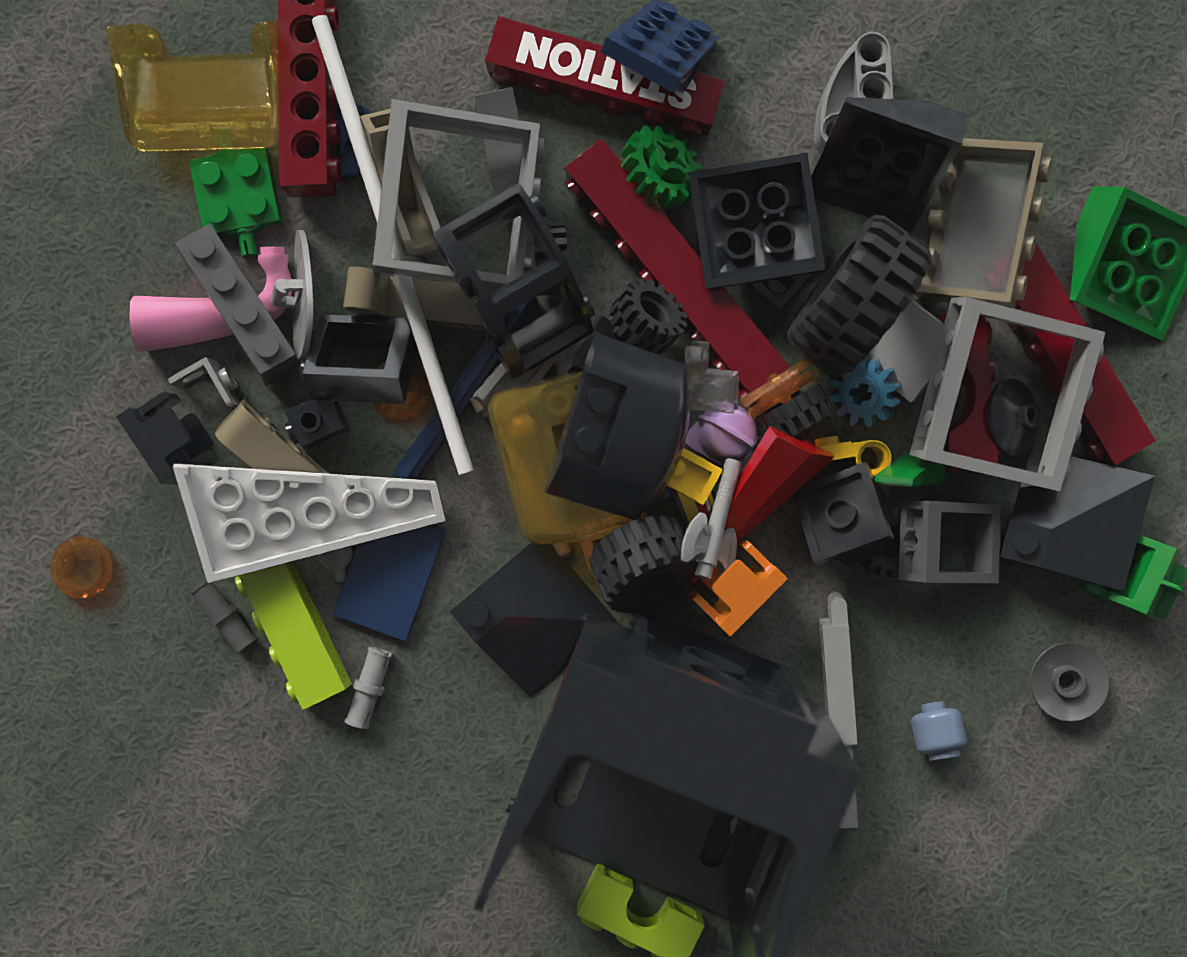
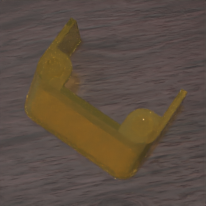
[488,370,649,545]

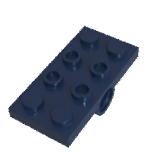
[600,0,719,93]

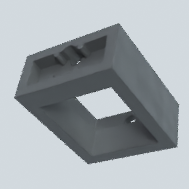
[898,500,1001,583]

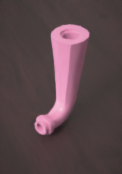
[130,247,292,352]

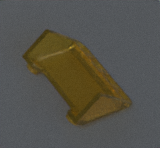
[106,20,279,151]

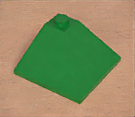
[1070,186,1187,341]

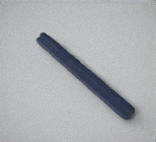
[393,297,539,479]

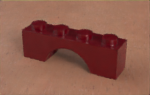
[935,314,1002,472]

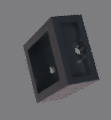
[300,314,418,404]

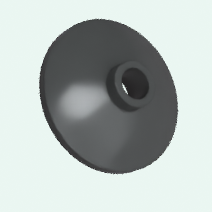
[1030,642,1110,721]

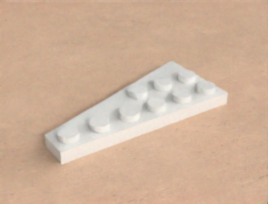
[173,464,445,583]

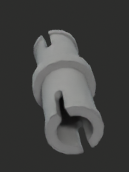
[344,646,393,729]

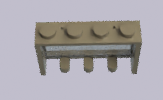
[914,138,1052,309]

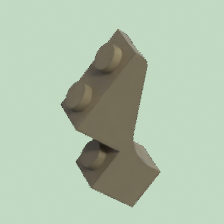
[360,109,441,257]

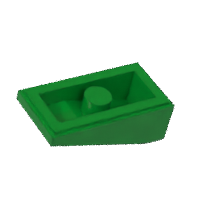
[875,452,946,487]

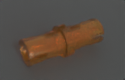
[738,356,820,421]

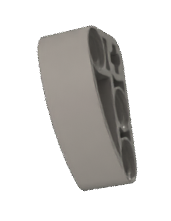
[814,32,893,153]

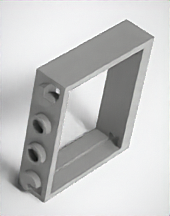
[373,99,545,289]
[909,297,1105,491]

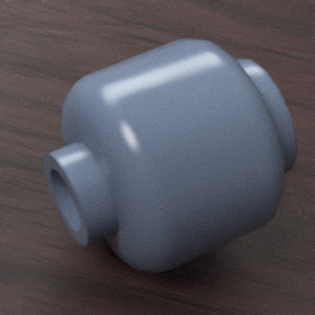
[911,701,968,761]

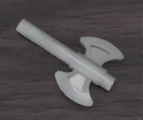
[681,459,742,579]

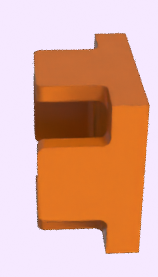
[688,539,788,636]

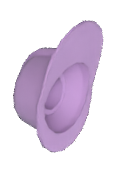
[685,395,758,467]

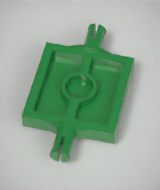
[189,126,283,259]

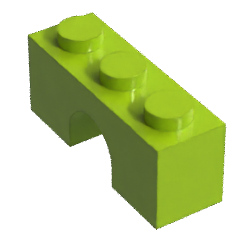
[577,863,705,957]

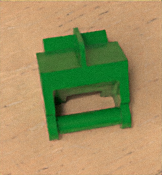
[1080,535,1187,621]

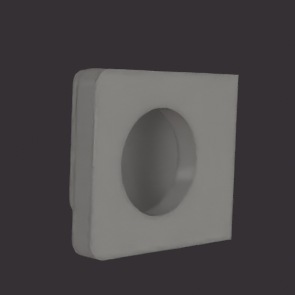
[168,357,240,408]

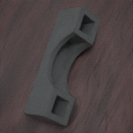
[175,224,299,387]

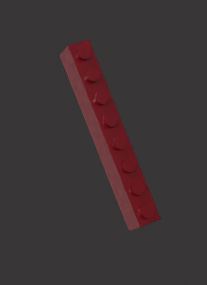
[564,138,801,414]

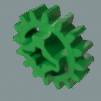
[621,125,703,208]

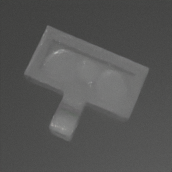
[685,341,739,414]

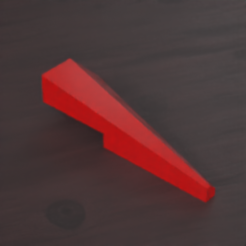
[682,426,834,593]

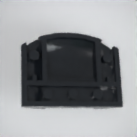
[544,333,691,520]

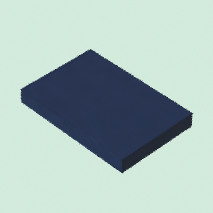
[333,525,446,641]

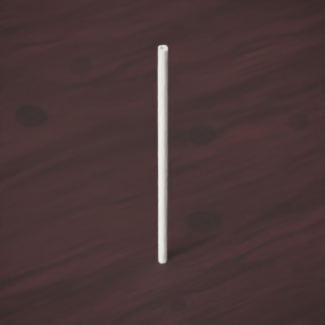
[312,15,474,475]

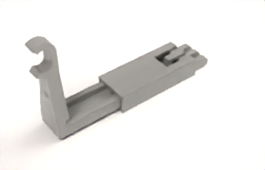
[730,591,858,834]

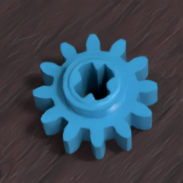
[829,359,901,428]

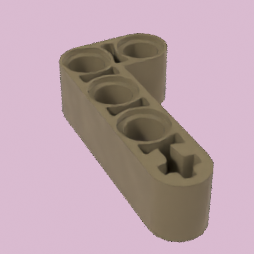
[343,267,506,330]
[215,399,329,474]

